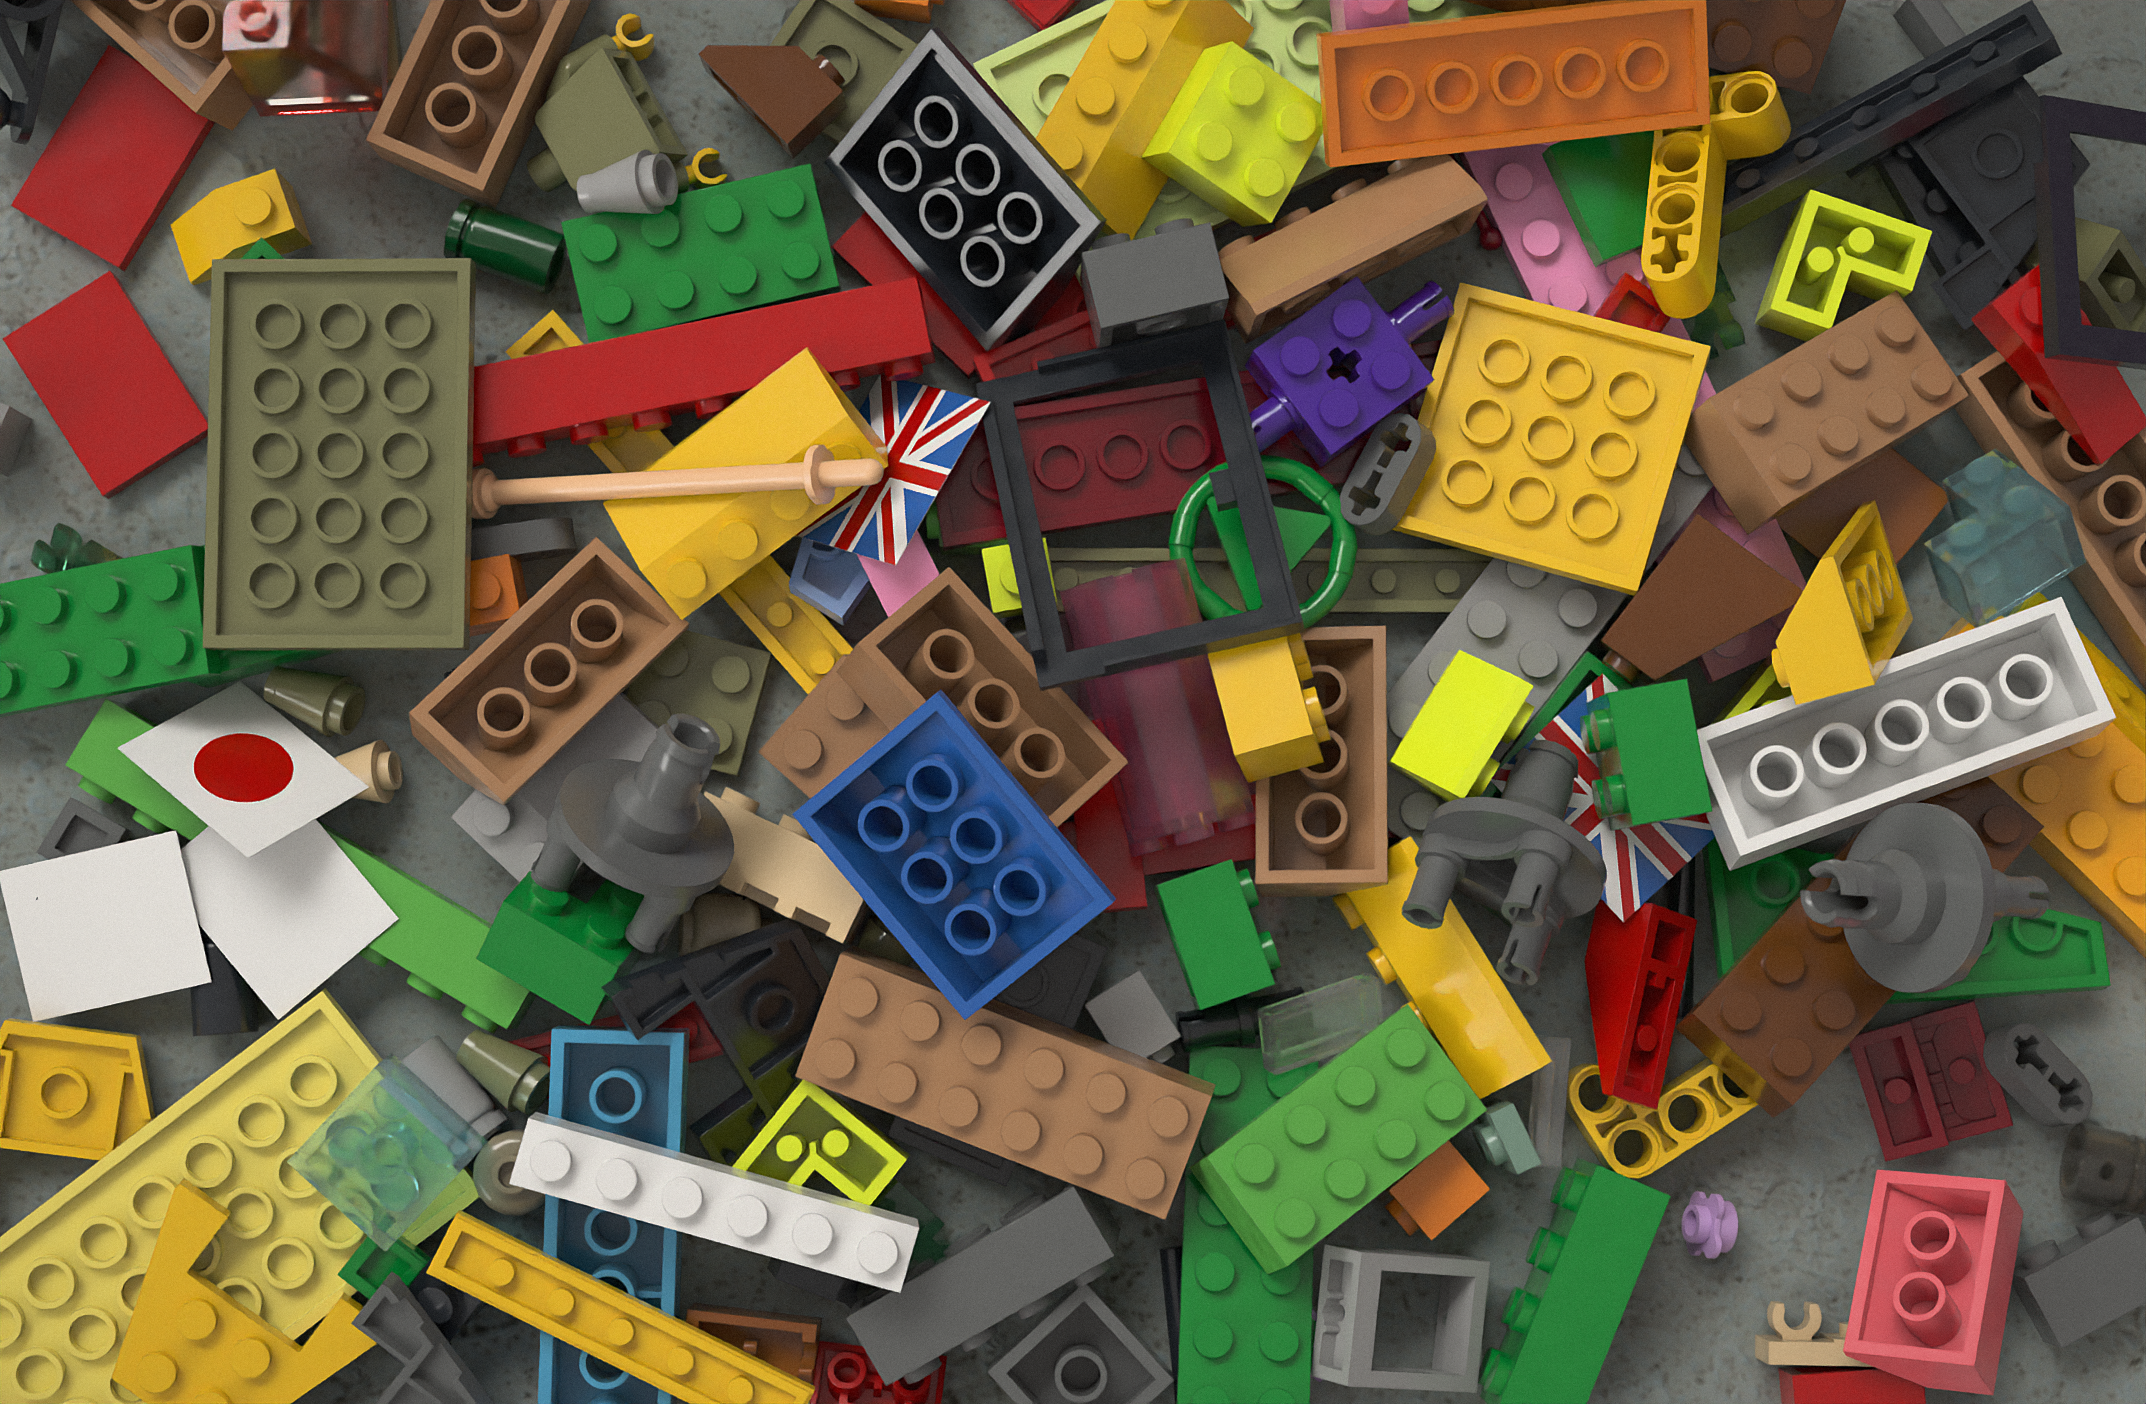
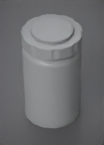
[390,1035,508,1160]

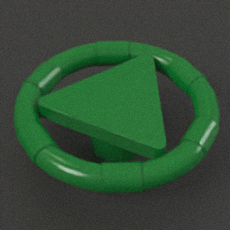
[1168,455,1358,629]

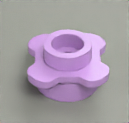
[1682,1191,1738,1259]

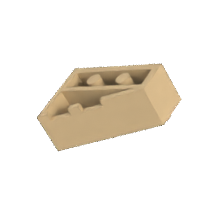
[704,787,869,945]

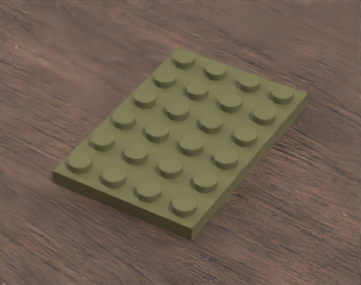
[203,258,476,650]

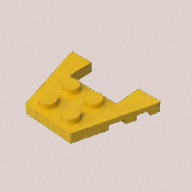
[0,1018,155,1160]
[111,1179,377,1404]

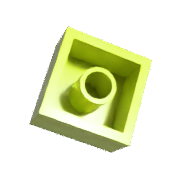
[1141,41,1323,227]

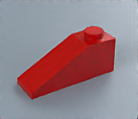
[1971,264,2146,466]
[1584,900,1697,1110]

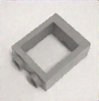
[1311,1244,1490,1393]

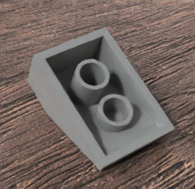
[451,693,660,893]

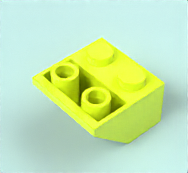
[1387,650,1535,802]

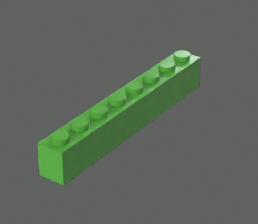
[65,699,537,1033]

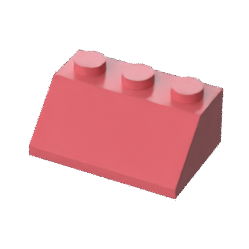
[1843,1169,2024,1396]

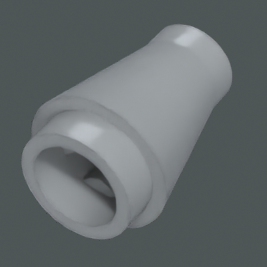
[577,150,678,214]

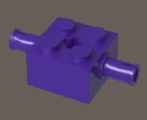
[1245,276,1454,468]

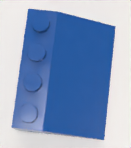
[792,690,1116,1020]

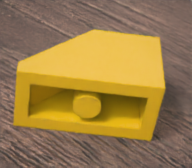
[171,168,312,286]

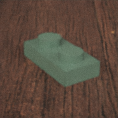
[1471,1098,1542,1175]

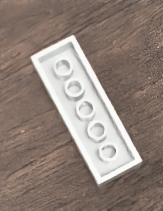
[1697,597,2116,871]

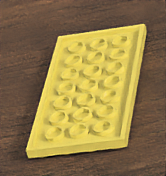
[0,988,479,1404]

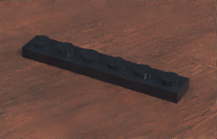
[1720,0,2062,239]

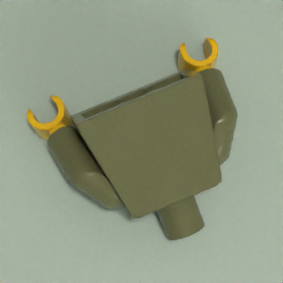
[527,13,728,194]

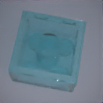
[287,1053,488,1252]

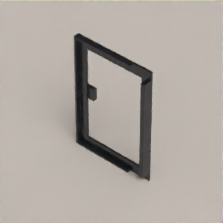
[2033,95,2146,370]
[976,319,1304,691]

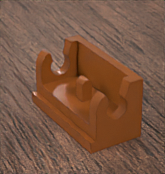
[686,1303,822,1384]

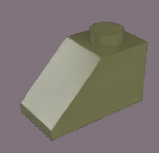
[2025,217,2146,332]

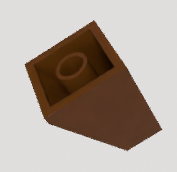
[1596,514,1803,685]

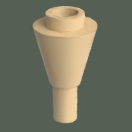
[334,740,403,803]

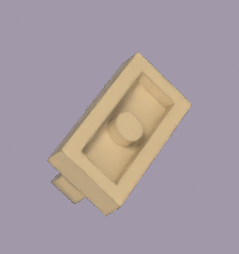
[1755,1301,1873,1367]

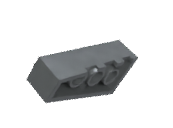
[846,1182,1120,1386]

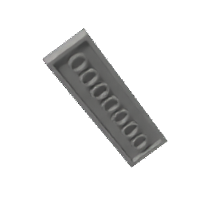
[1387,442,1713,848]

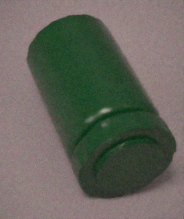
[444,199,568,295]

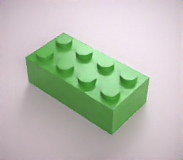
[1189,1004,1487,1274]

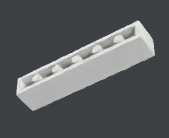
[509,1112,919,1293]

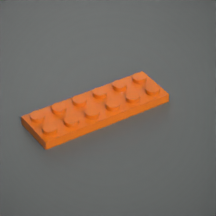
[1316,0,1710,167]

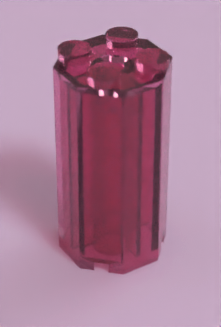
[1060,557,1256,857]

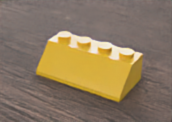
[1036,0,1254,241]
[603,347,888,620]
[1772,500,1913,705]
[1332,836,1552,1099]

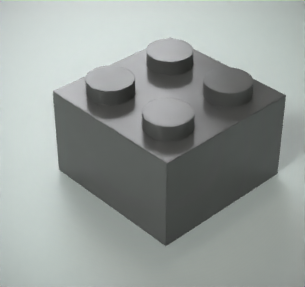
[1080,218,1229,348]
[988,1282,1174,1404]

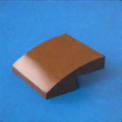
[1776,448,1951,565]

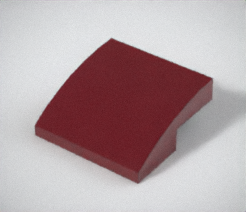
[1849,999,2013,1162]

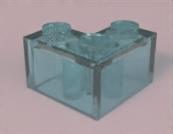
[1924,448,2086,628]

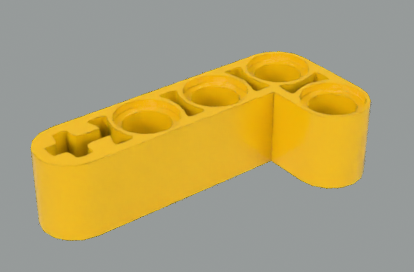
[1641,71,1791,319]
[1560,1058,1759,1178]

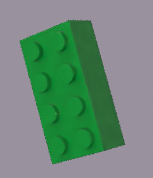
[561,163,842,343]
[1478,1158,1671,1404]

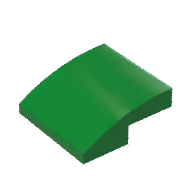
[1542,130,1654,268]

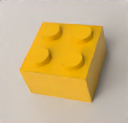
[1208,633,1331,783]

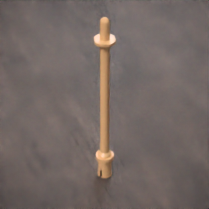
[472,444,884,519]

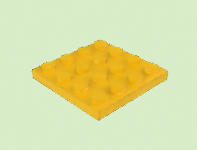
[1392,282,1711,596]

